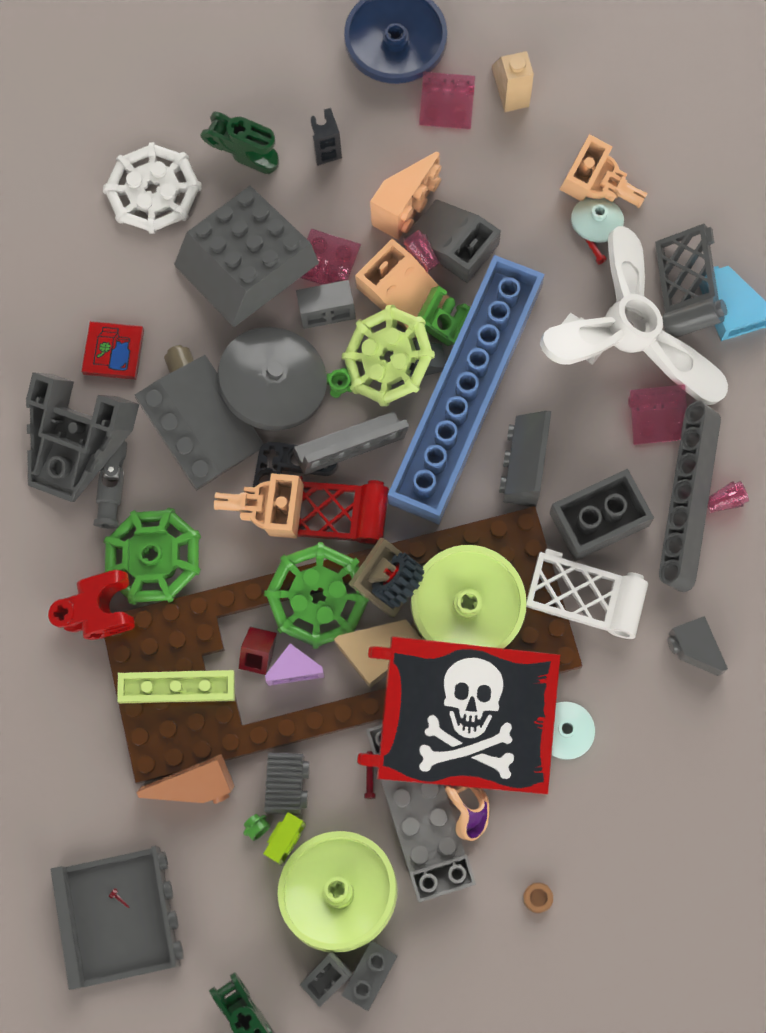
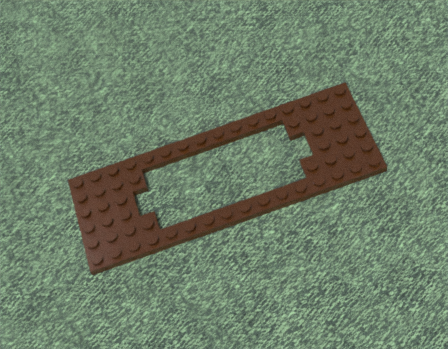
[104,506,582,784]

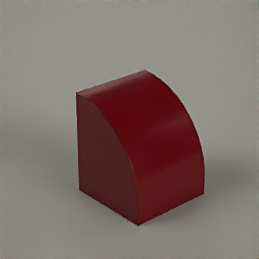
[238,627,277,675]

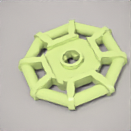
[342,305,435,407]

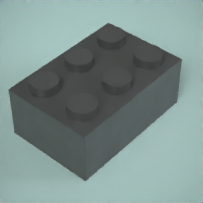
[549,469,654,561]

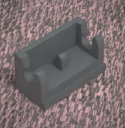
[296,280,356,329]

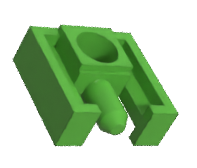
[417,286,471,346]

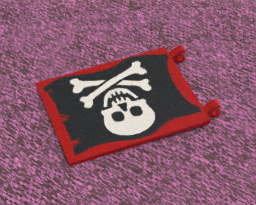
[357,636,560,794]

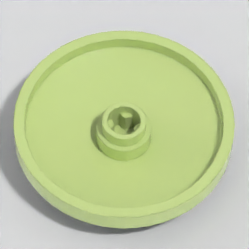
[411,545,526,649]
[278,831,397,953]

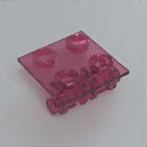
[419,72,475,129]
[300,229,361,285]
[628,384,687,445]

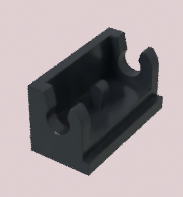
[311,108,342,166]

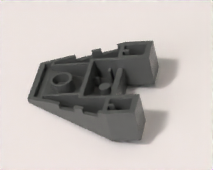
[26,372,139,502]

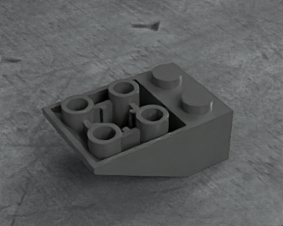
[404,199,501,283]

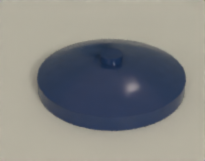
[344,0,447,84]

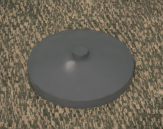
[217,327,327,431]

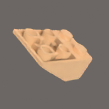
[370,152,441,240]
[355,239,449,339]

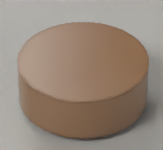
[523,883,553,913]

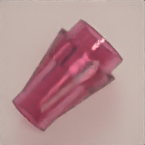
[402,230,440,272]
[708,481,749,513]

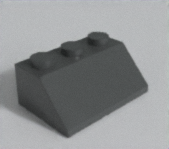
[499,411,552,507]

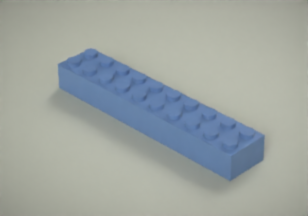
[388,255,545,525]

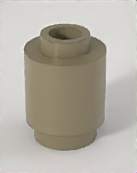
[164,345,194,373]

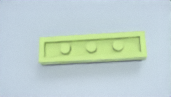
[117,670,235,703]

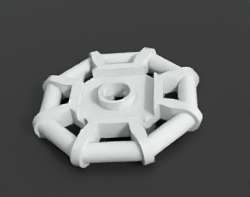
[103,142,202,234]

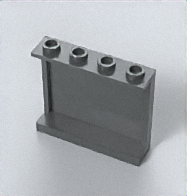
[50,846,184,990]

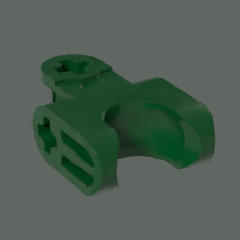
[200,112,279,174]
[209,972,274,1033]

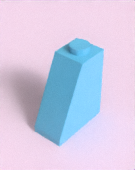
[699,266,766,341]

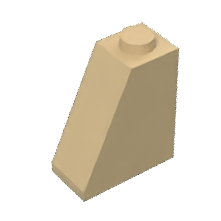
[492,51,534,112]
[334,619,422,688]

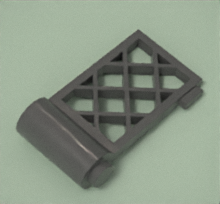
[655,224,727,338]

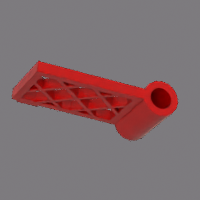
[297,476,389,545]

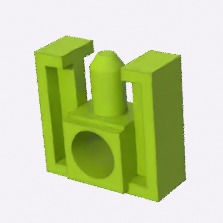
[263,812,306,865]

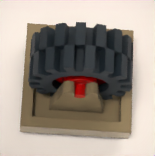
[349,538,424,618]

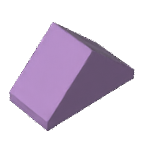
[265,643,325,686]

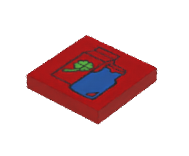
[81,321,144,380]

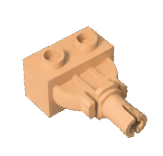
[559,134,647,208]
[214,473,304,539]

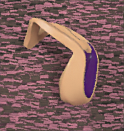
[445,785,489,841]

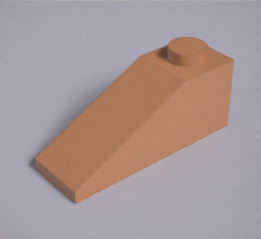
[136,754,235,804]

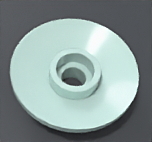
[571,198,624,242]
[552,702,595,760]

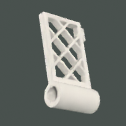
[526,549,648,639]

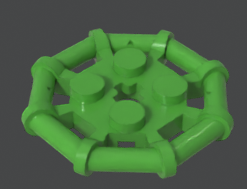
[103,507,201,605]
[264,542,369,649]

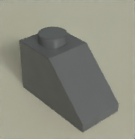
[667,616,728,676]

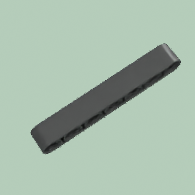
[659,401,721,592]

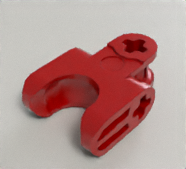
[48,570,135,640]

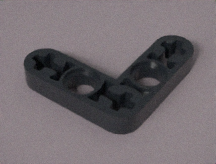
[253,442,338,487]

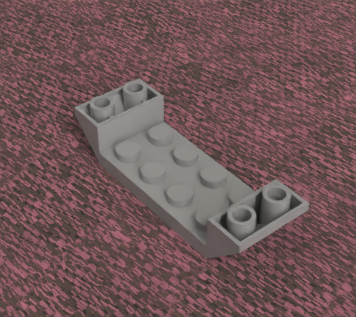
[366,725,476,903]

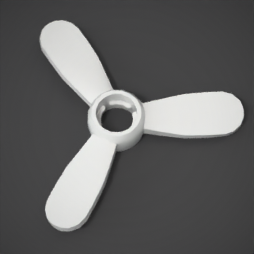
[540,226,728,405]

